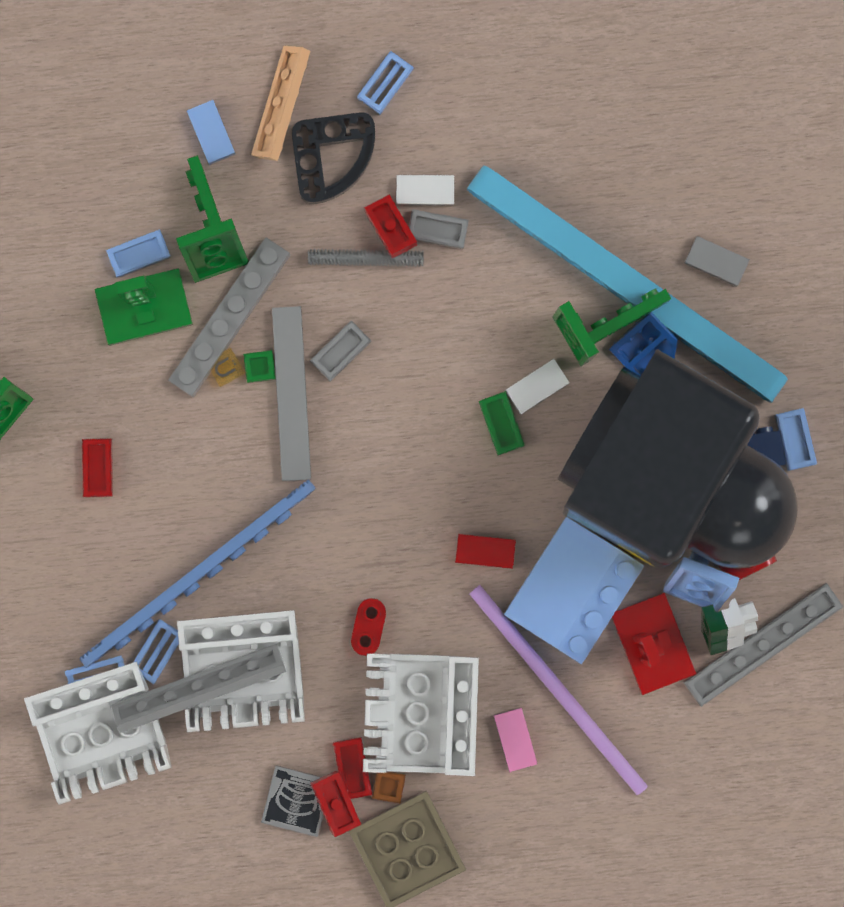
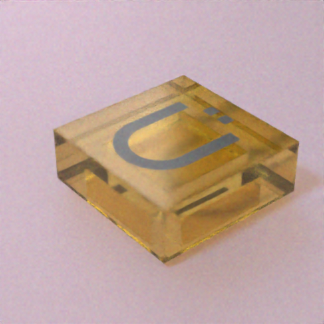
[211,348,246,387]

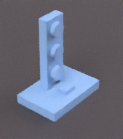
[662,552,740,612]

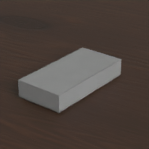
[409,209,469,249]
[685,236,750,287]
[310,320,372,382]

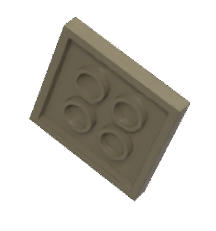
[349,790,466,907]

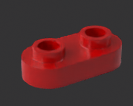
[351,598,386,656]

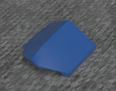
[609,312,678,376]

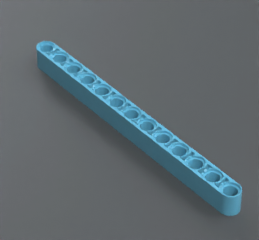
[467,165,788,403]

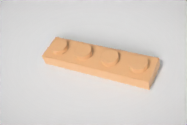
[251,46,310,161]

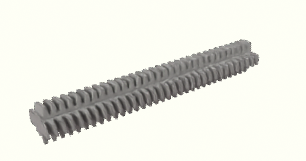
[308,249,424,267]

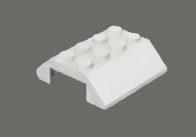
[177,610,305,732]
[363,654,479,776]
[24,662,171,805]

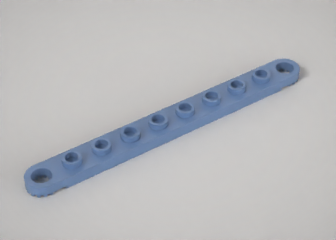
[79,480,316,668]

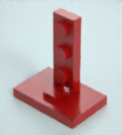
[612,593,696,695]

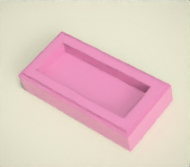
[494,708,537,772]

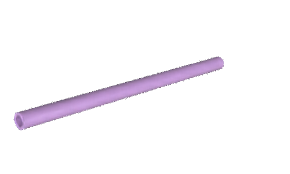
[469,585,648,795]

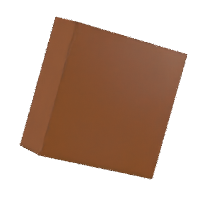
[372,771,406,804]

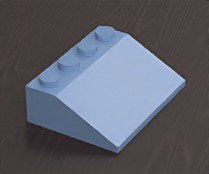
[503,517,644,664]

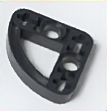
[292,112,375,204]

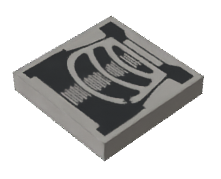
[261,765,323,837]

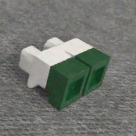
[701,598,758,656]

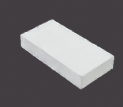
[396,175,454,205]
[505,359,570,414]

